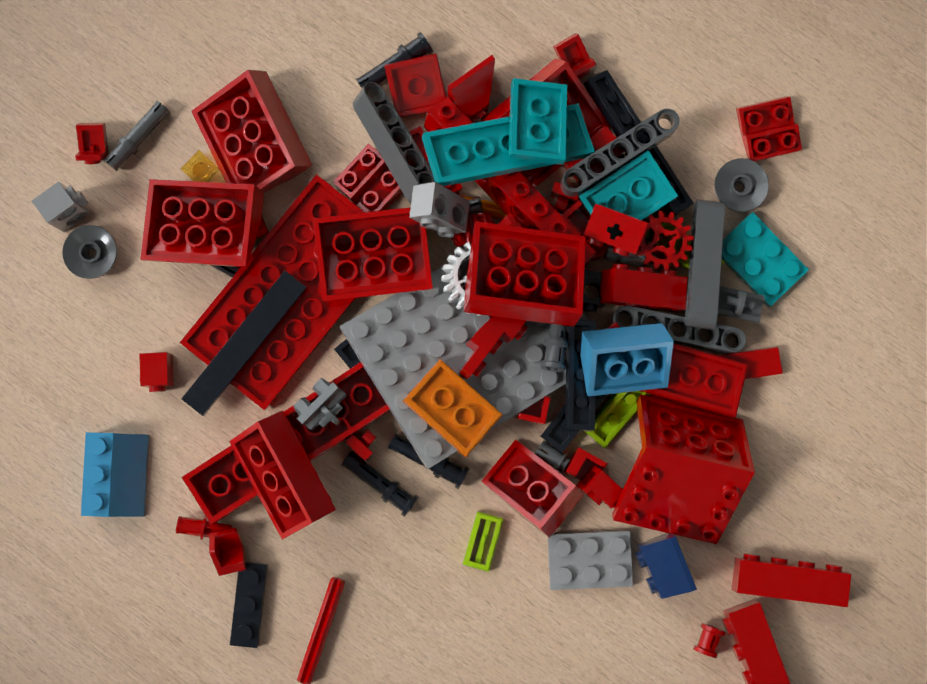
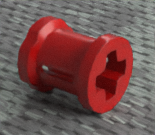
[693,623,726,658]

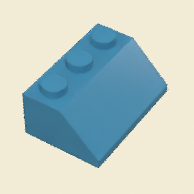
[581,323,674,396]
[81,432,149,517]

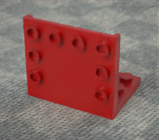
[612,394,755,544]

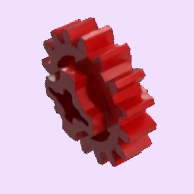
[636,211,694,270]

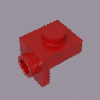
[553,33,597,78]
[75,123,109,165]

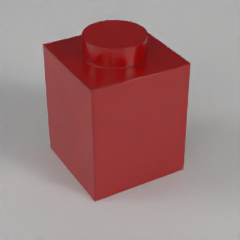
[139,352,174,392]

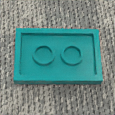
[508,78,567,165]
[579,150,678,239]
[721,212,809,308]

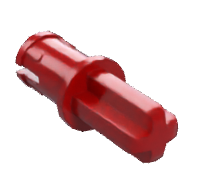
[176,516,232,540]

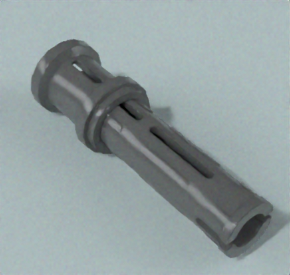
[541,324,569,372]

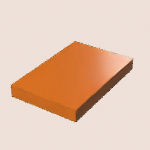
[402,359,503,457]

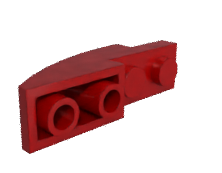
[458,316,528,380]

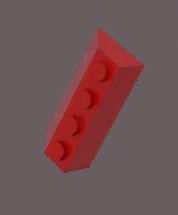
[229,410,336,540]

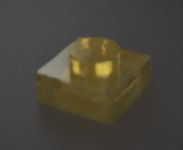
[180,150,220,182]

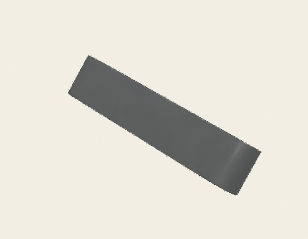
[353,82,435,203]
[560,108,680,197]
[685,199,725,330]
[611,306,746,354]

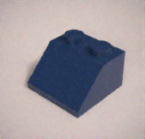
[635,533,697,599]

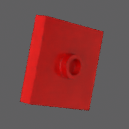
[384,53,446,118]

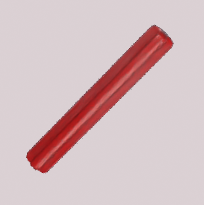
[297,577,345,684]

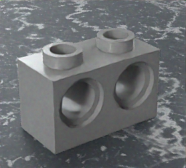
[32,181,90,232]
[409,182,470,237]

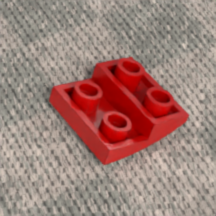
[736,96,802,161]
[332,143,402,212]

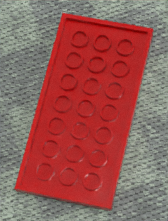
[179,174,365,411]

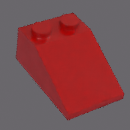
[481,439,584,538]

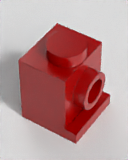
[576,465,623,509]

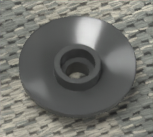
[714,158,769,212]
[62,225,117,279]

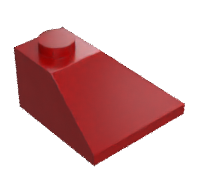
[448,55,495,123]

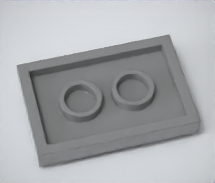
[547,530,633,590]

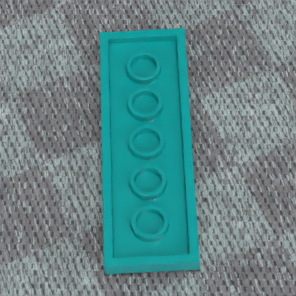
[422,104,595,186]

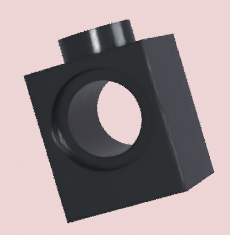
[583,270,605,312]

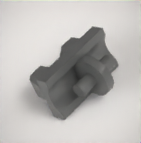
[718,286,765,323]
[294,378,347,431]

